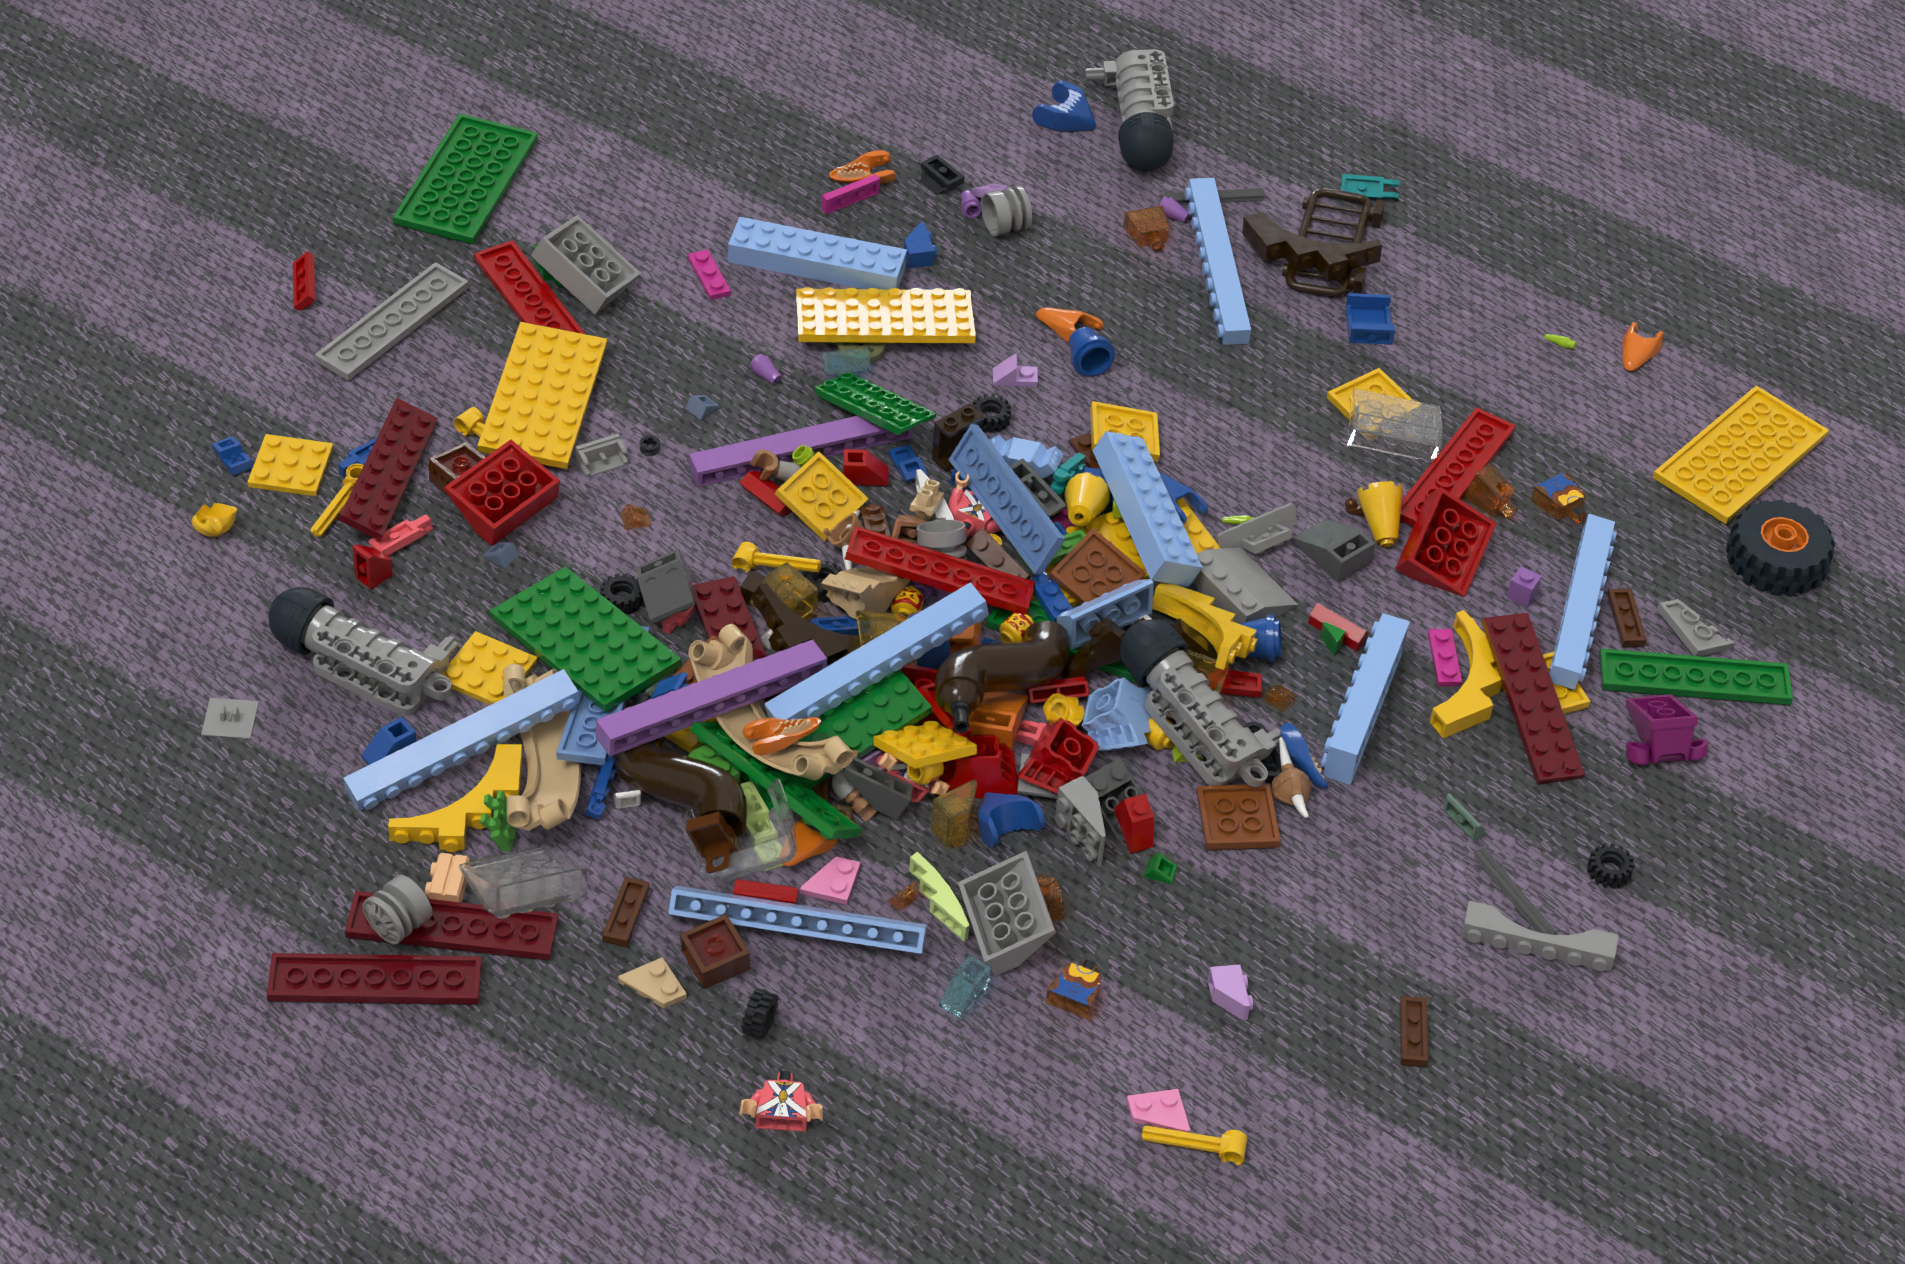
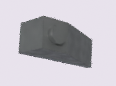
[1010,458,1066,518]
[843,757,913,820]

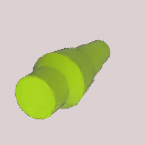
[1544,334,1577,350]
[1222,515,1253,525]

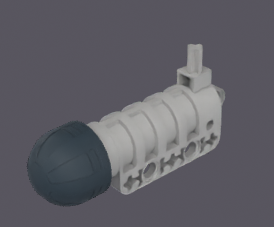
[1085,49,1174,172]
[268,587,458,716]
[1120,619,1281,787]

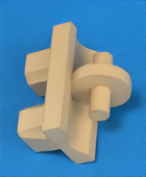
[909,479,944,521]

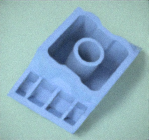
[989,434,1063,478]
[1082,677,1153,751]

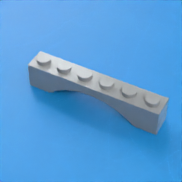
[1461,901,1619,972]

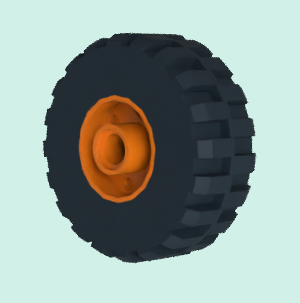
[1726,500,1835,596]

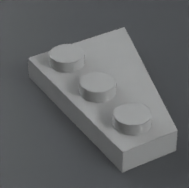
[1657,599,1735,656]

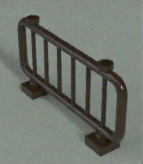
[1282,188,1385,297]

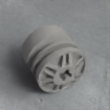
[981,185,1032,237]
[916,520,968,561]
[362,875,432,944]

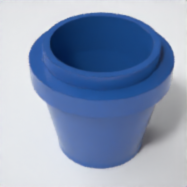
[1069,327,1115,376]
[1238,615,1282,662]

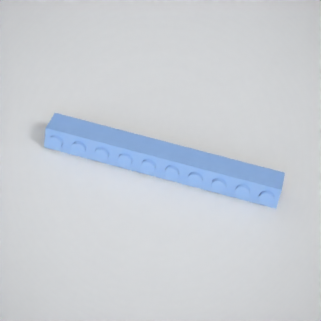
[1185,178,1251,345]
[1549,514,1617,690]
[765,582,989,720]
[343,669,579,811]
[668,886,927,954]

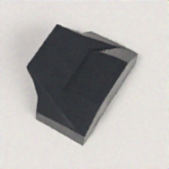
[920,155,965,195]

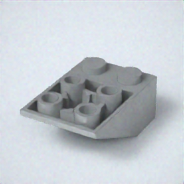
[1055,776,1106,867]

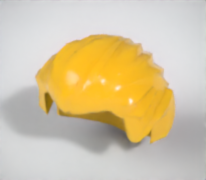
[191,503,238,537]
[1043,693,1085,728]

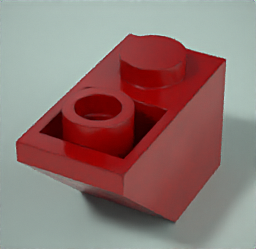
[843,449,889,486]

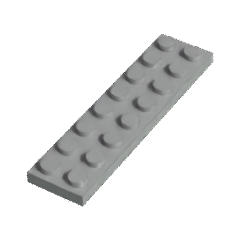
[315,262,469,381]

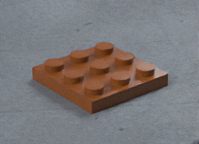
[1048,528,1146,604]
[1196,784,1281,850]

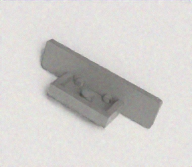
[1217,503,1298,554]

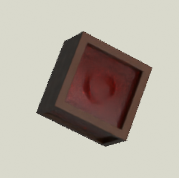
[428,442,485,495]
[680,914,750,989]

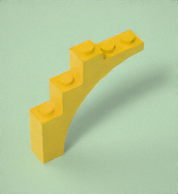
[1152,582,1258,670]
[1429,610,1502,738]
[388,744,522,852]

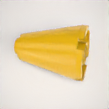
[1064,472,1110,526]
[1357,481,1403,547]

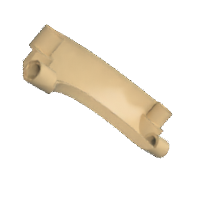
[688,624,854,780]
[503,664,581,831]

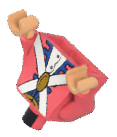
[948,471,1002,538]
[876,752,950,803]
[739,1071,823,1132]

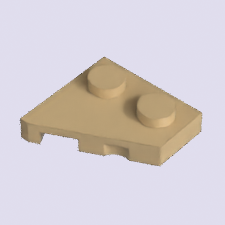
[618,957,687,1008]

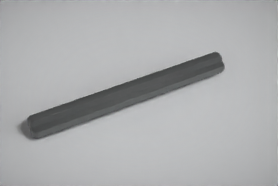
[1161,188,1265,205]
[1474,848,1557,935]

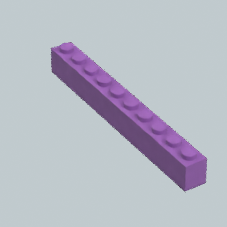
[689,416,913,487]
[596,640,827,756]

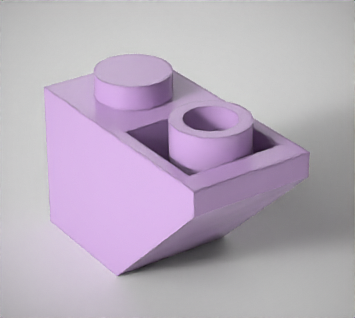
[1208,964,1253,1020]

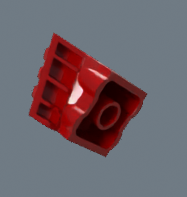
[1017,717,1099,794]
[935,735,1018,800]

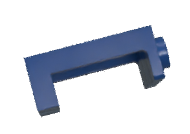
[1345,293,1395,345]

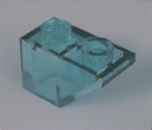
[822,348,871,375]
[939,954,992,1018]

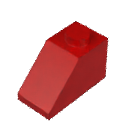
[352,544,393,590]
[1113,793,1154,854]

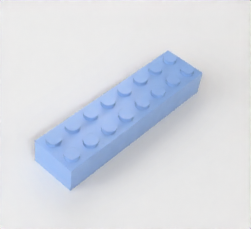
[728,217,907,289]
[1092,431,1203,587]
[1321,613,1410,785]

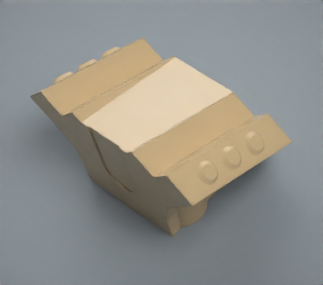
[821,566,910,622]

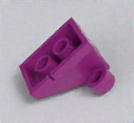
[1626,694,1708,765]

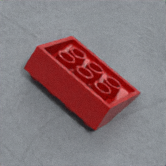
[444,439,560,546]
[1395,487,1496,597]

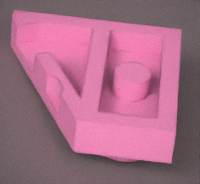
[800,857,860,905]
[1126,1089,1190,1133]

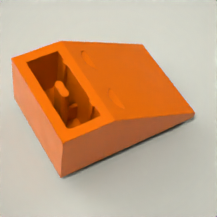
[968,692,1029,750]

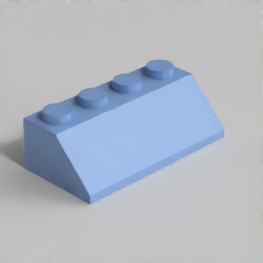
[1057,579,1154,650]

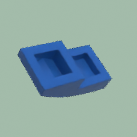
[211,436,254,476]
[888,444,928,482]

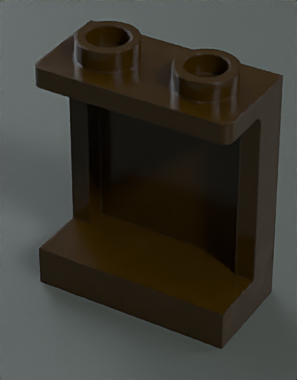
[932,403,983,472]

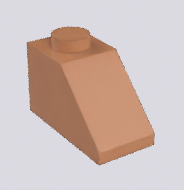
[892,514,929,546]

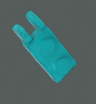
[1341,174,1400,200]
[1050,453,1086,494]

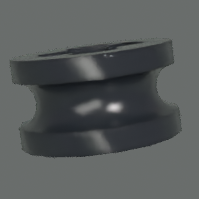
[640,435,660,456]

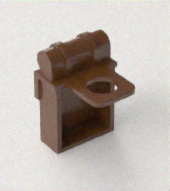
[686,811,741,874]

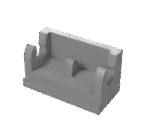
[576,434,628,477]

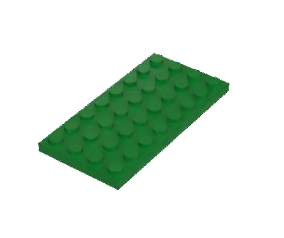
[393,113,538,244]
[489,566,682,712]
[731,670,933,814]

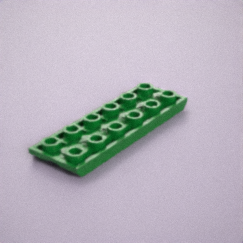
[814,372,936,435]

